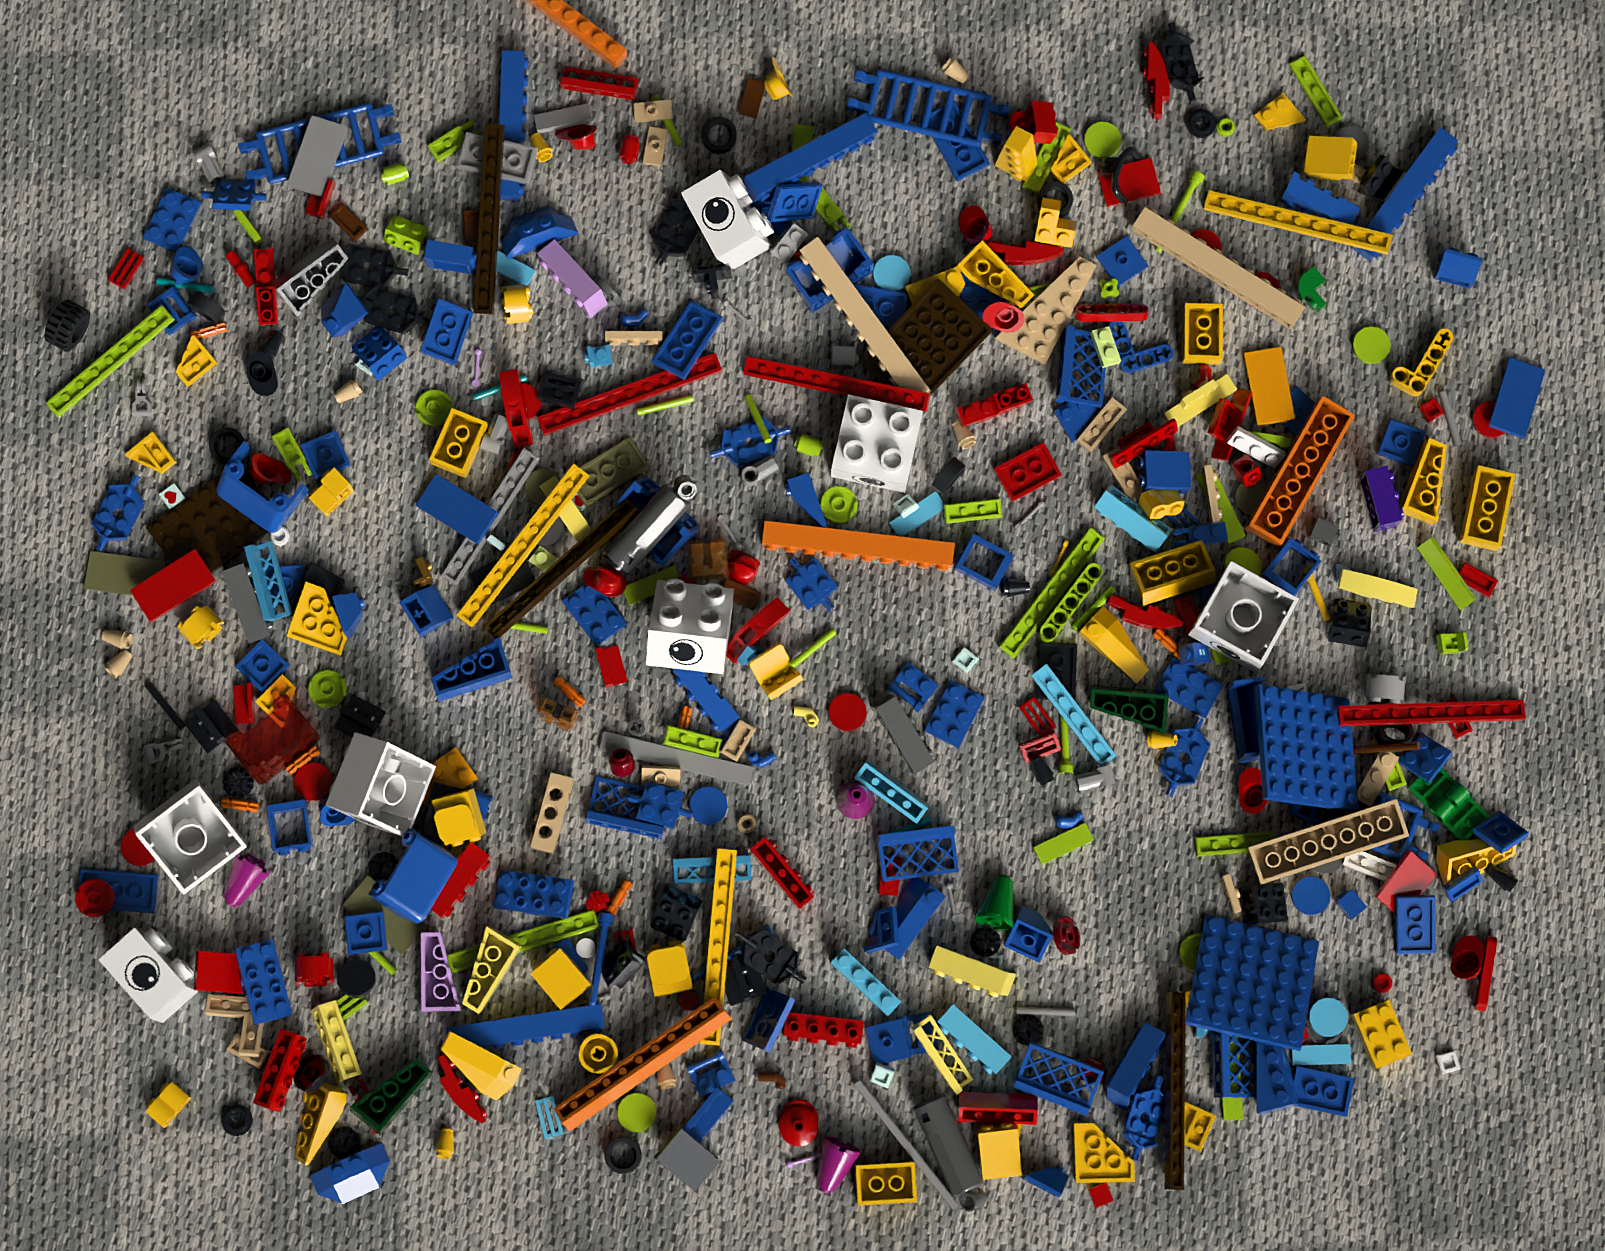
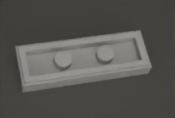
[534,103,593,133]

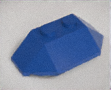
[501,206,578,259]
[310,1143,390,1204]

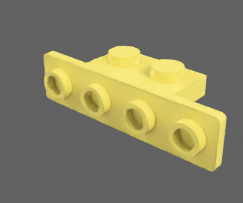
[1164,375,1237,427]

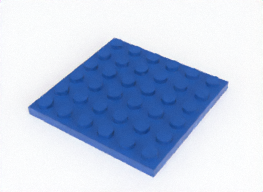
[1254,684,1359,812]
[1185,915,1319,1051]

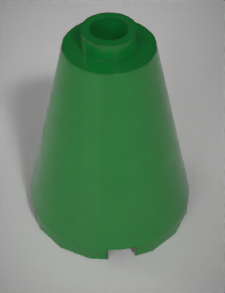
[975,874,1014,931]

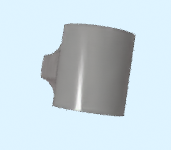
[192,143,224,183]
[480,414,508,455]
[741,455,779,487]
[1075,765,1116,792]

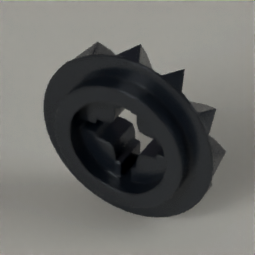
[1186,109,1216,139]
[223,767,254,798]
[368,852,399,881]
[970,926,1001,957]
[1013,1014,1044,1046]
[221,1104,253,1136]
[328,1127,360,1159]

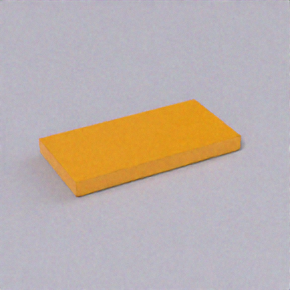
[1244,347,1295,426]

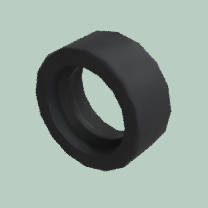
[701,117,737,154]
[1037,181,1074,218]
[187,291,225,323]
[209,427,246,465]
[932,457,966,494]
[1375,724,1414,752]
[605,1137,642,1174]

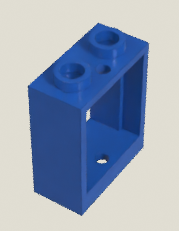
[424,240,477,274]
[954,534,1014,591]
[1262,538,1321,596]
[266,799,314,856]

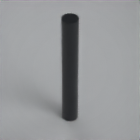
[145,682,186,731]

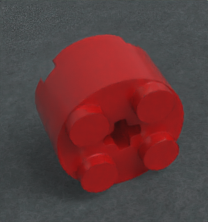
[294,952,334,987]

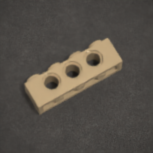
[528,773,574,855]

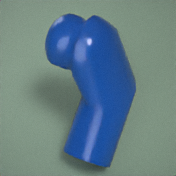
[747,751,777,767]

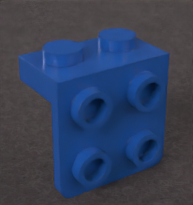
[352,327,407,381]

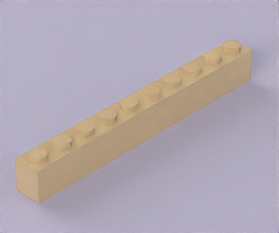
[1131,207,1305,330]
[799,237,930,393]

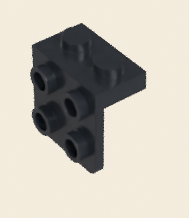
[1328,599,1372,648]
[651,886,703,941]

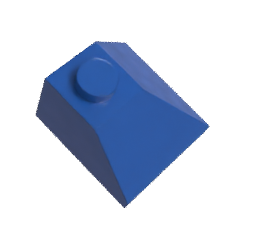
[321,282,369,337]
[332,593,366,638]
[1004,906,1053,962]
[1022,1166,1069,1198]

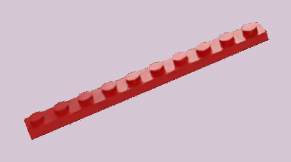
[537,353,722,436]
[743,356,931,412]
[1336,700,1526,726]

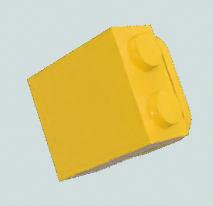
[1302,136,1357,180]
[432,788,486,847]
[646,940,693,998]
[531,948,591,1010]
[976,1123,1022,1180]

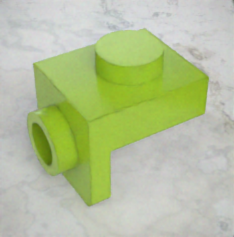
[1436,631,1469,654]

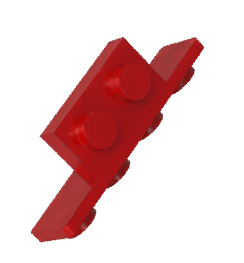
[1207,388,1253,461]
[1110,418,1178,469]

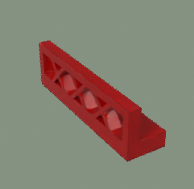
[560,67,639,100]

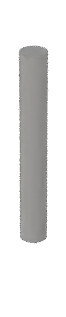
[1439,391,1462,447]
[1016,1007,1075,1016]

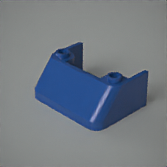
[216,441,309,533]
[1227,677,1265,763]

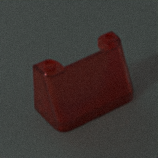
[224,693,320,785]

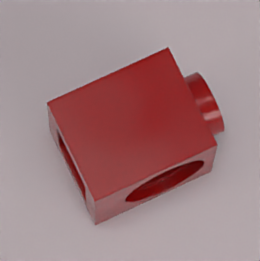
[1231,454,1262,488]

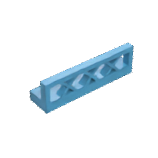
[244,541,292,621]
[673,855,752,884]

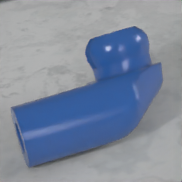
[620,308,649,327]
[1054,810,1084,829]

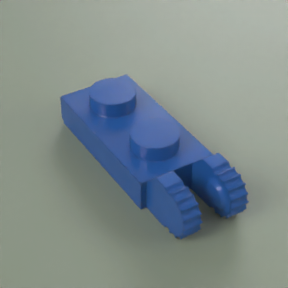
[1172,522,1228,547]

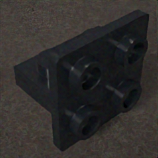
[1357,154,1406,202]
[693,264,732,299]
[334,694,386,738]
[185,700,238,753]
[601,939,646,989]
[725,960,767,1006]

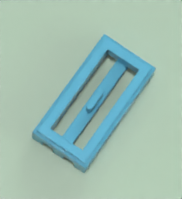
[535,1096,564,1139]

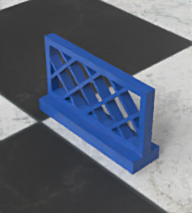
[1055,325,1106,408]
[586,777,664,840]
[875,826,959,882]
[1212,1031,1257,1098]
[1014,1042,1104,1116]

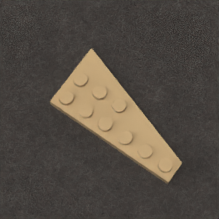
[995,257,1097,365]

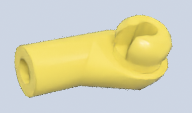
[794,706,819,727]

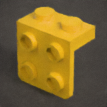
[749,643,803,700]

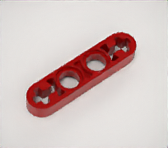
[1075,304,1149,322]
[1474,935,1497,1012]

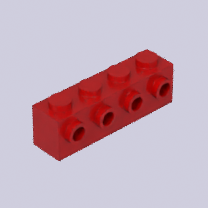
[750,837,815,911]
[430,842,491,919]
[783,1012,864,1048]
[253,1028,307,1113]
[958,1092,1038,1125]

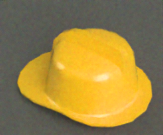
[765,57,794,100]

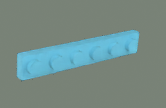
[1031,664,1116,767]

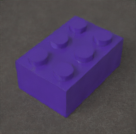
[1359,465,1404,532]

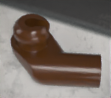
[758,1072,787,1089]

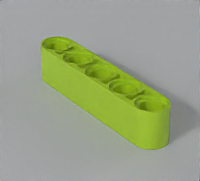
[1039,563,1102,642]

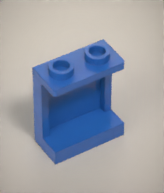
[1138,450,1192,494]

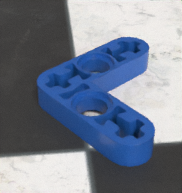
[1109,322,1174,373]

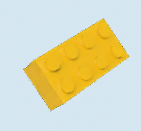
[1459,465,1516,551]
[1130,540,1216,606]

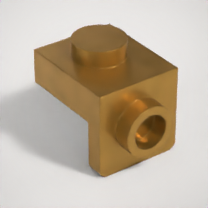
[413,556,433,588]

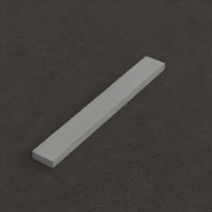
[440,448,540,586]
[599,731,754,786]
[854,1081,958,1209]

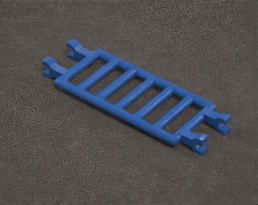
[847,69,1010,147]
[238,103,402,184]
[1284,781,1440,862]

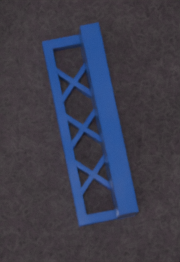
[683,1087,734,1144]

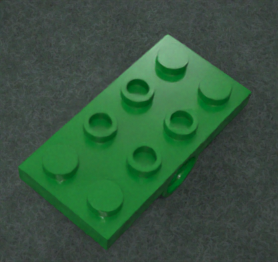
[1407,768,1490,840]

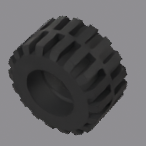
[44,299,90,352]

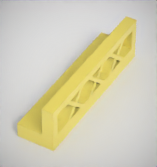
[311,1000,361,1084]
[911,1015,973,1095]

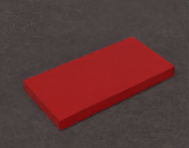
[130,549,217,623]

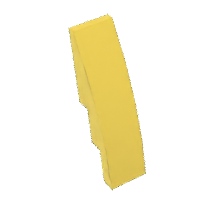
[539,476,592,542]
[1337,569,1418,608]

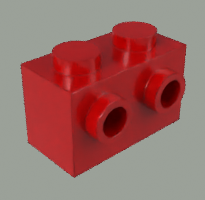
[1025,100,1058,144]

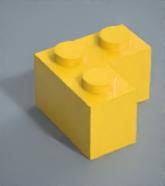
[1035,198,1077,248]
[309,468,354,517]

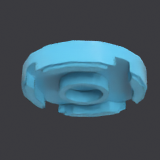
[873,255,911,292]
[1309,998,1348,1037]

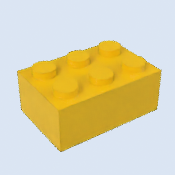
[1182,303,1223,365]
[429,408,488,478]
[1350,1000,1412,1070]
[855,1162,917,1206]

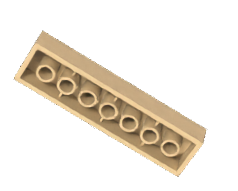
[1247,799,1409,884]

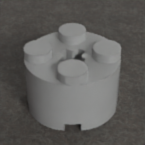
[1365,674,1406,704]

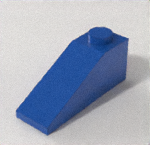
[785,473,827,528]

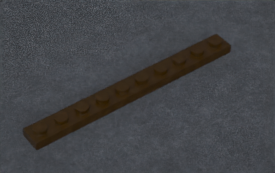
[474,124,505,315]
[484,498,639,639]
[1164,992,1186,1190]

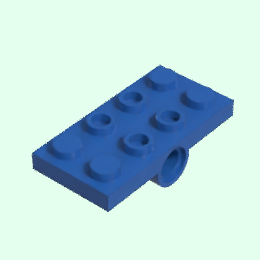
[493,870,574,919]
[234,939,293,1025]

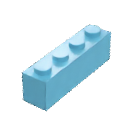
[1094,484,1173,553]
[854,760,930,824]
[830,949,901,1017]
[937,1005,1012,1075]

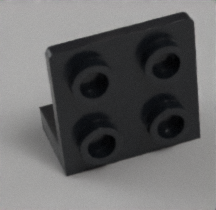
[1239,883,1288,926]

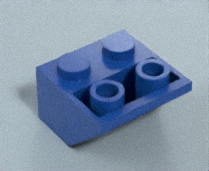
[1434,248,1483,289]
[399,586,454,638]

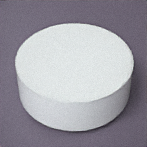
[270,527,290,546]
[576,938,596,958]

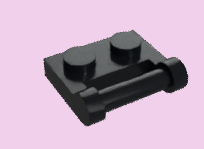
[537,370,584,410]

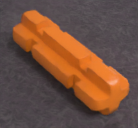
[189,321,227,340]
[1153,629,1180,660]
[553,676,586,707]
[678,706,692,730]
[285,745,320,775]
[221,797,259,812]
[605,879,633,916]

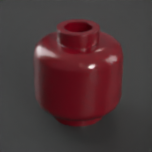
[609,748,635,777]
[1077,1057,1108,1085]

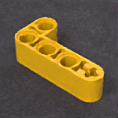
[1390,328,1453,396]

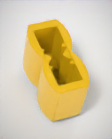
[1138,489,1185,519]
[145,1082,191,1128]

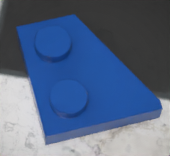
[1054,394,1096,443]
[864,906,899,953]

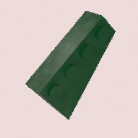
[1090,685,1169,733]
[350,1059,431,1136]

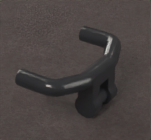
[1100,147,1142,203]

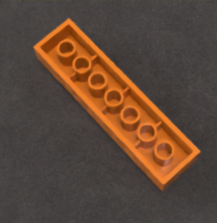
[1244,396,1355,548]

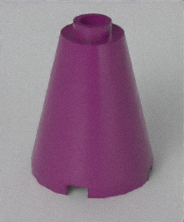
[836,781,875,819]
[223,851,272,907]
[816,1136,861,1194]

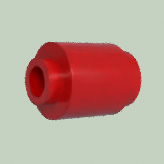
[619,135,640,164]

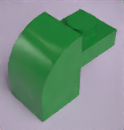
[1296,266,1327,312]

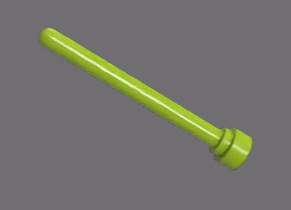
[1155,170,1205,252]
[1058,684,1074,774]

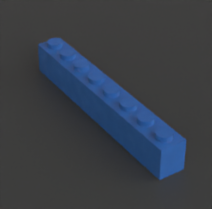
[499,50,529,201]
[743,113,878,203]
[1352,127,1459,261]
[446,1004,605,1049]

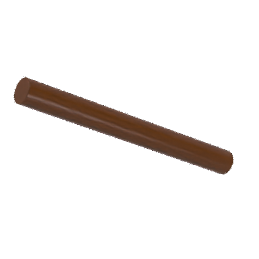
[1353,742,1420,754]

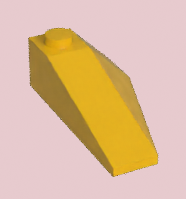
[956,240,1034,308]
[1078,606,1149,684]
[1436,839,1517,885]
[440,1031,522,1100]
[295,1082,348,1165]

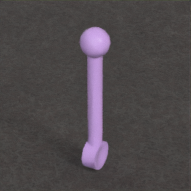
[472,348,482,387]
[786,1153,821,1168]

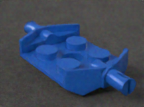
[709,417,791,467]
[90,474,145,552]
[1158,716,1211,797]
[1123,1076,1165,1161]

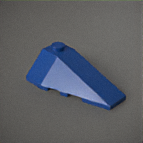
[885,877,946,960]

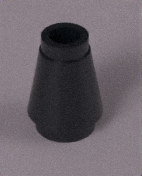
[259,330,284,358]
[1000,579,1030,598]
[1030,755,1054,785]
[1488,866,1518,892]

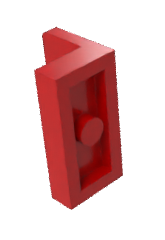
[305,179,335,220]
[595,645,628,688]
[234,682,255,725]

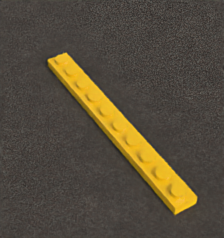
[1204,190,1393,255]
[456,464,589,628]
[700,849,737,1045]

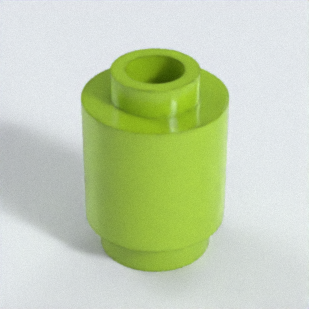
[380,162,409,185]
[794,433,823,457]

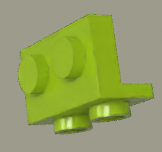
[384,215,429,255]

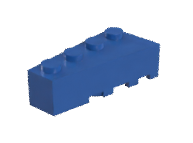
[1280,171,1360,225]
[431,637,513,702]
[673,668,740,733]
[1106,1023,1166,1111]
[1257,1041,1299,1114]

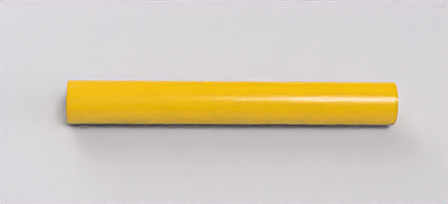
[1302,567,1331,622]

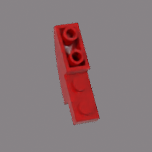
[1143,42,1170,119]
[987,240,1064,266]
[254,248,278,325]
[499,368,534,448]
[955,383,1033,428]
[1107,595,1184,630]
[726,597,791,665]
[438,1054,488,1124]

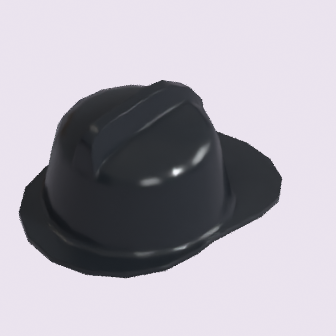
[245,352,278,396]

